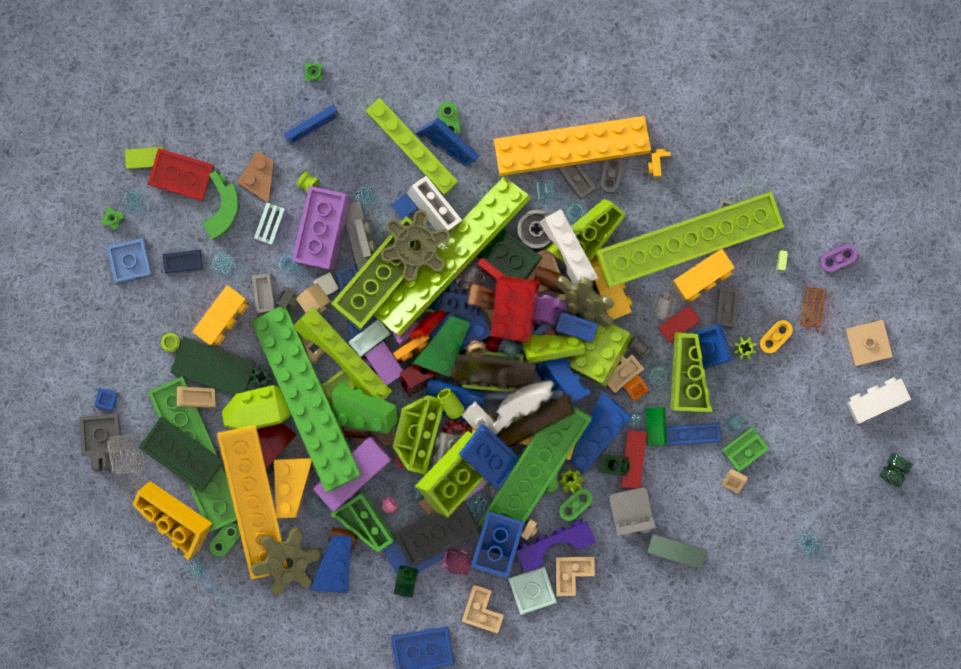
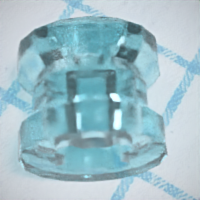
[498,339,522,360]

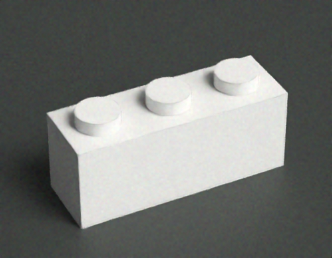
[407,176,462,233]
[847,377,911,424]

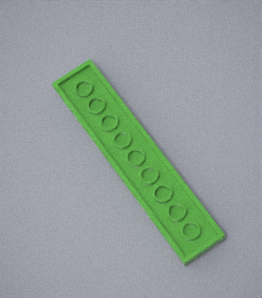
[251,306,362,493]

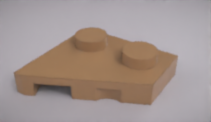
[237,151,274,203]

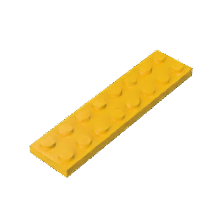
[494,116,651,176]
[217,425,288,580]

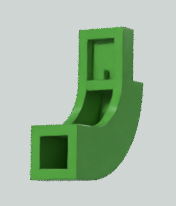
[202,171,239,241]

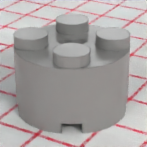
[517,210,552,250]

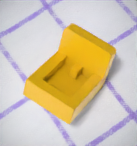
[648,149,671,178]

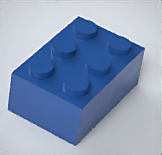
[428,307,492,354]

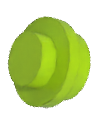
[161,333,180,352]

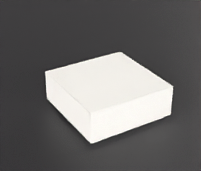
[313,272,339,295]

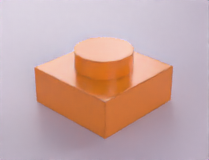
[623,375,649,402]

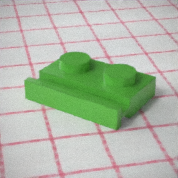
[722,427,769,472]

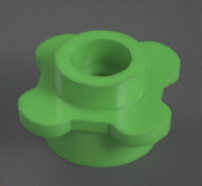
[304,63,323,82]
[101,207,123,229]

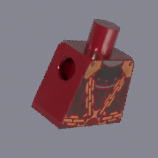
[399,364,437,397]

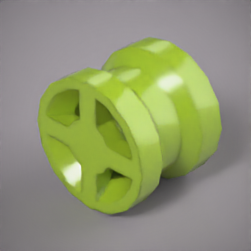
[296,171,320,194]

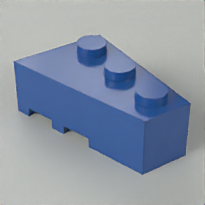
[535,357,590,402]

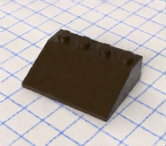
[455,355,535,390]

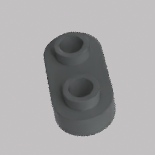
[600,158,623,193]

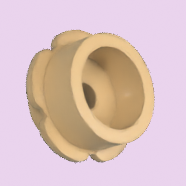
[466,341,485,357]

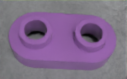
[820,245,857,272]

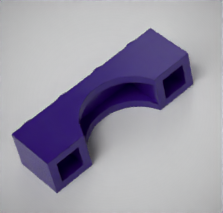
[516,519,596,573]

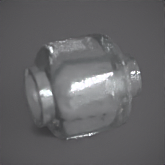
[456,264,485,293]
[650,291,677,320]

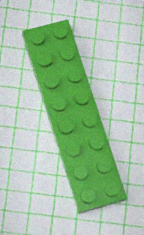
[148,376,237,532]
[478,406,592,527]

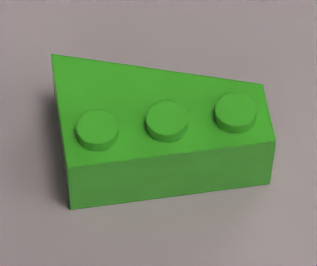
[332,381,398,433]
[330,491,397,552]

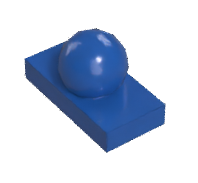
[556,312,598,343]

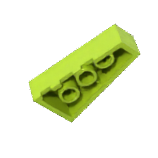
[545,199,626,267]

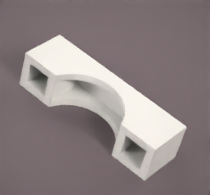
[540,210,598,284]

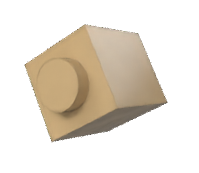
[295,283,331,314]

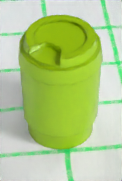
[437,388,464,419]

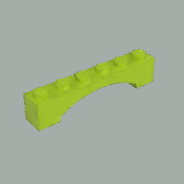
[365,98,458,197]
[293,308,392,400]

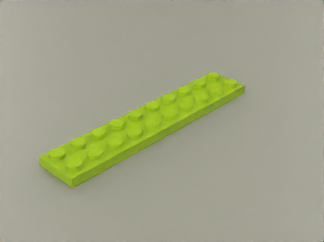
[374,176,531,337]
[595,191,784,288]

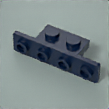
[427,287,480,316]

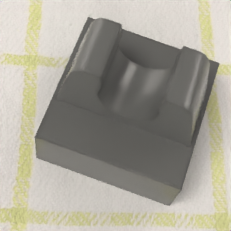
[275,287,298,308]

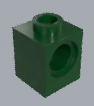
[598,454,630,476]

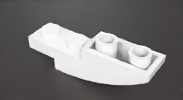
[492,381,553,432]

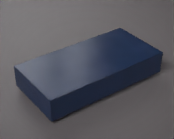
[163,250,203,274]

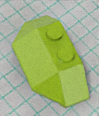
[222,385,292,429]
[392,395,443,475]

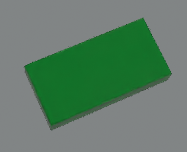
[645,407,668,446]

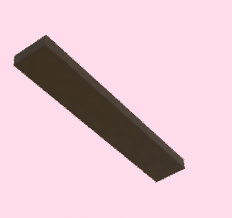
[496,394,575,448]

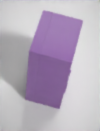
[292,186,352,272]
[313,435,395,512]

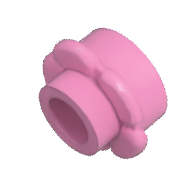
[381,496,399,514]

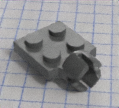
[79,414,121,471]

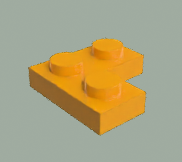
[393,335,430,362]

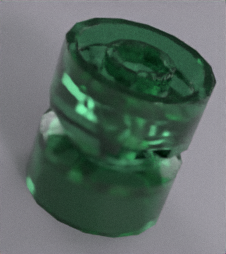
[879,453,914,488]

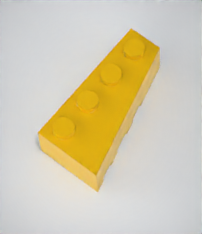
[132,481,212,561]

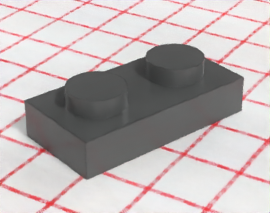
[558,164,596,200]
[716,287,739,328]

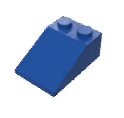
[471,511,525,578]

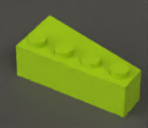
[670,332,712,412]

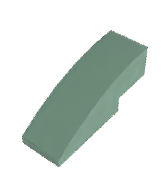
[646,534,707,569]

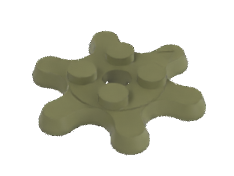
[381,210,450,281]
[556,276,614,328]
[251,528,322,596]

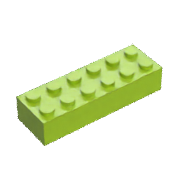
[331,216,421,330]

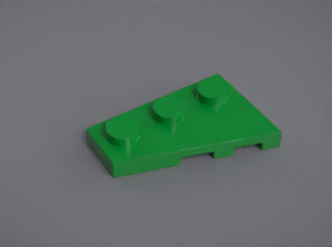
[413,315,470,377]

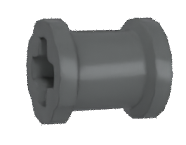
[628,335,653,360]

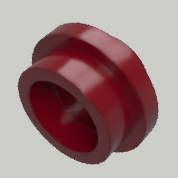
[485,336,505,353]

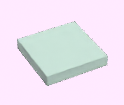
[508,566,557,615]

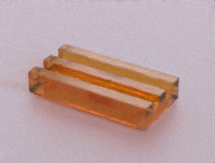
[800,286,826,328]

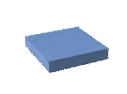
[106,238,152,284]

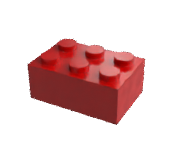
[490,275,540,342]

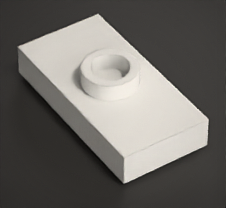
[462,401,501,435]

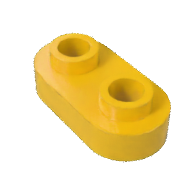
[759,320,793,354]

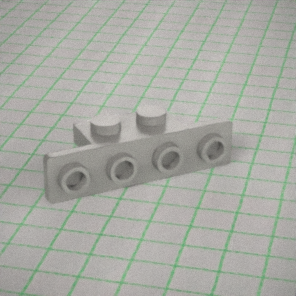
[346,202,376,271]

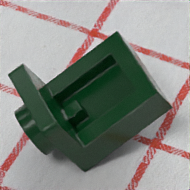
[394,566,418,598]

